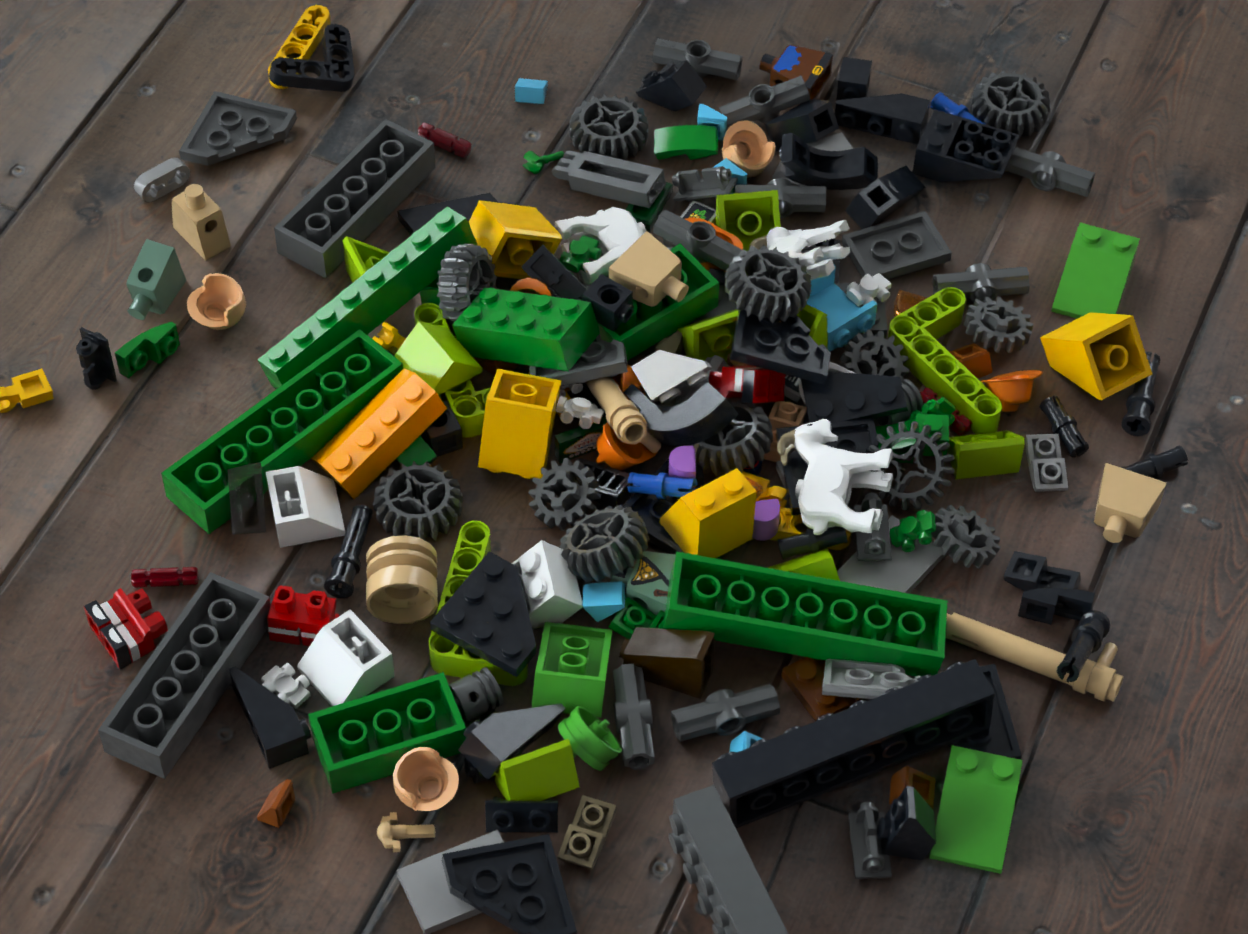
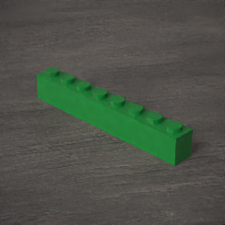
[258,206,478,389]

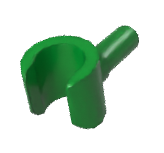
[523,151,564,174]

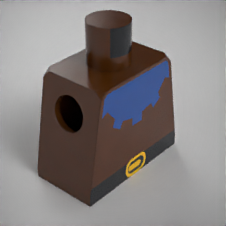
[759,45,833,105]

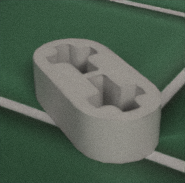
[134,158,190,202]

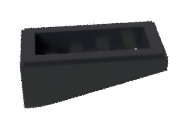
[575,458,633,508]

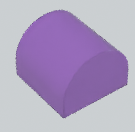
[668,446,696,488]
[752,498,780,541]

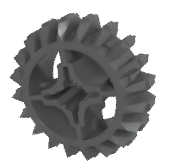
[971,70,1051,139]
[569,94,649,160]
[437,243,498,325]
[725,245,812,323]
[687,398,773,477]
[869,421,955,510]
[373,460,463,541]
[559,505,649,583]

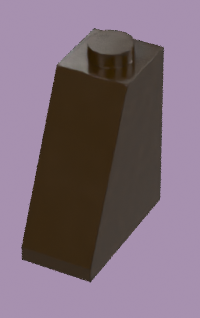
[619,627,715,699]

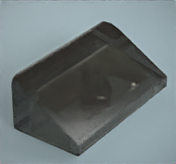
[228,463,266,535]

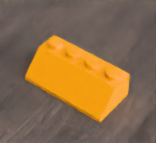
[311,368,447,499]

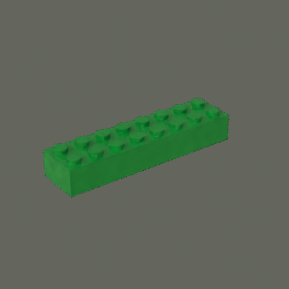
[161,329,403,534]
[663,552,948,676]

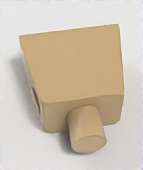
[171,184,231,261]
[609,231,689,307]
[1094,463,1166,543]

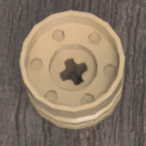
[366,535,438,624]

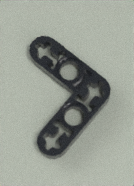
[269,24,355,92]

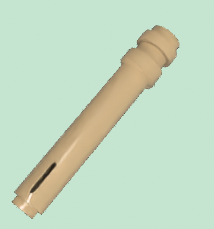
[585,377,661,453]
[946,613,1124,702]

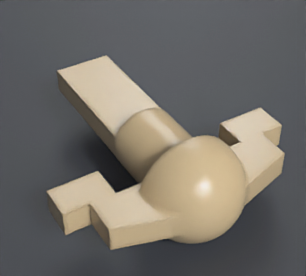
[377,812,435,852]

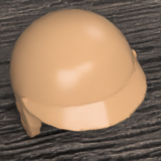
[722,120,775,178]
[187,273,246,330]
[393,747,459,811]

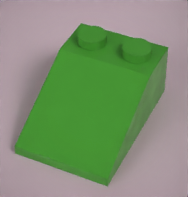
[1051,223,1140,319]
[532,622,612,717]
[929,745,1023,874]

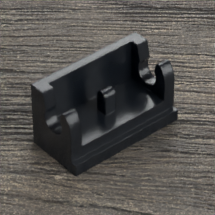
[521,245,587,300]

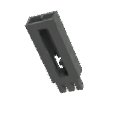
[552,150,666,208]

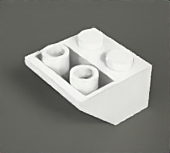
[631,350,713,404]
[266,466,345,548]
[512,540,583,629]
[297,609,395,706]

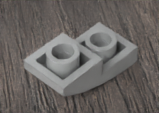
[1025,434,1068,492]

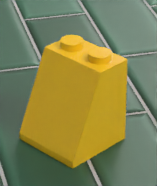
[469,200,562,279]
[1040,312,1152,400]
[478,369,562,479]
[660,468,757,558]

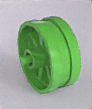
[558,706,622,771]

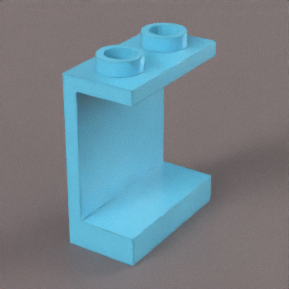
[788,265,877,352]

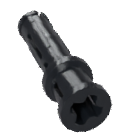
[1121,352,1161,436]
[324,504,373,598]
[1057,610,1111,682]

